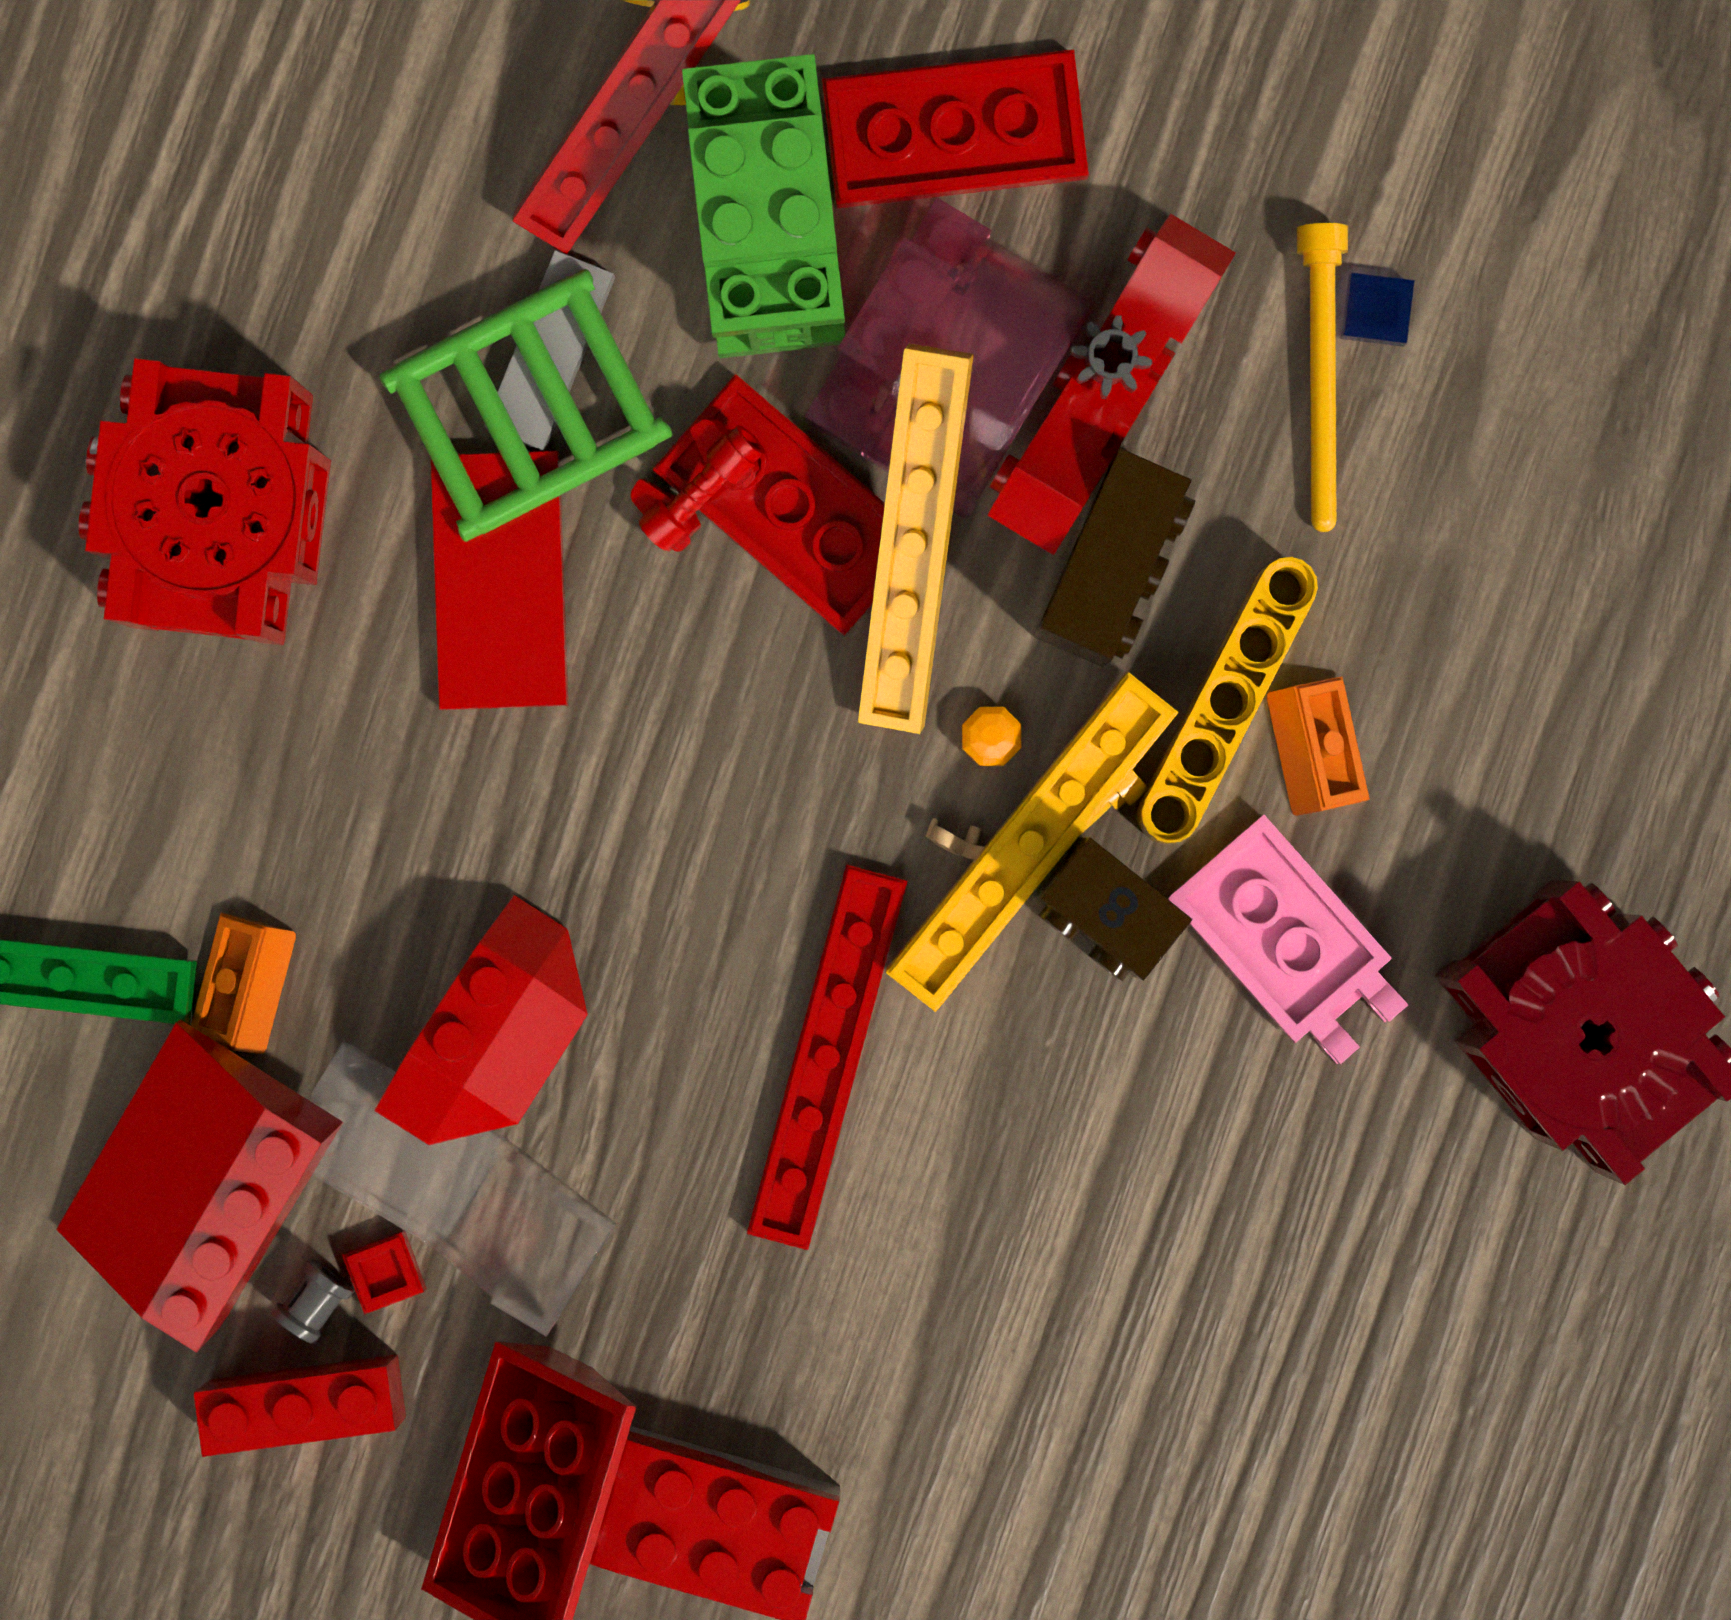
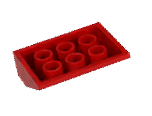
[56,1019,343,1353]
[421,1341,636,1620]

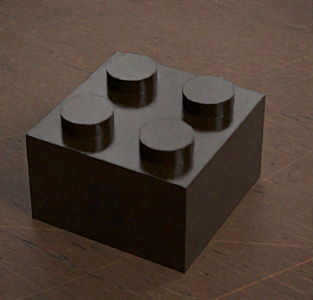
[1034,837,1193,982]

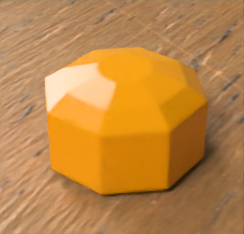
[962,707,1021,766]

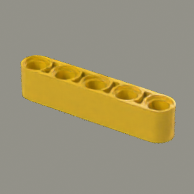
[1137,557,1318,844]

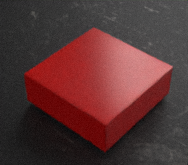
[342,1230,427,1315]

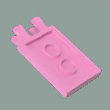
[1168,815,1408,1064]

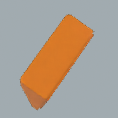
[1267,676,1370,816]
[191,912,296,1054]

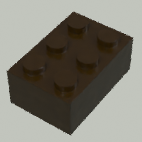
[1034,448,1196,667]

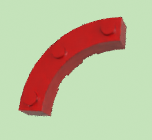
[987,213,1236,555]

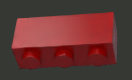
[193,1354,406,1457]

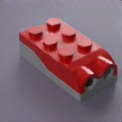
[589,1426,840,1620]

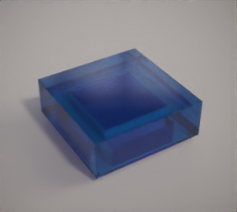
[1341,273,1415,347]

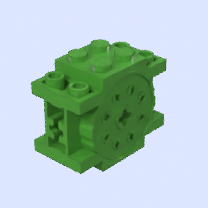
[682,54,846,358]

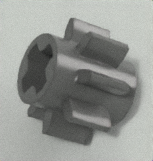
[1070,315,1152,399]

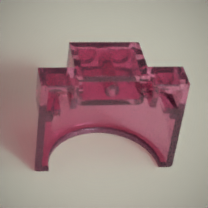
[805,198,1096,518]

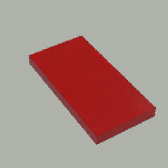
[822,49,1089,209]
[652,374,885,637]
[431,451,569,711]

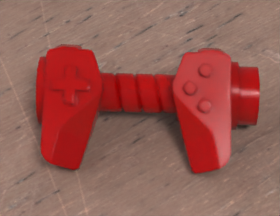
[630,418,765,552]

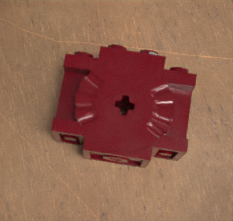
[1434,880,1731,1185]

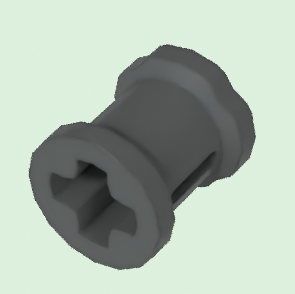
[271,1259,355,1345]

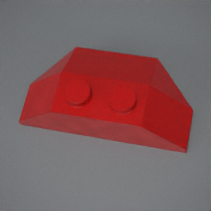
[374,895,588,1145]

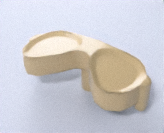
[925,818,984,861]

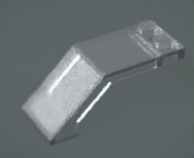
[308,1041,616,1337]

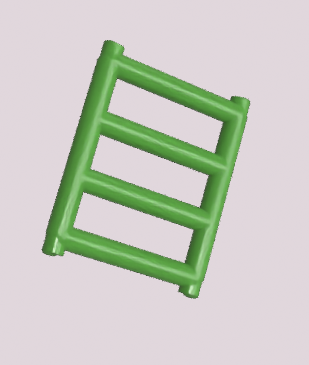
[379,268,672,542]

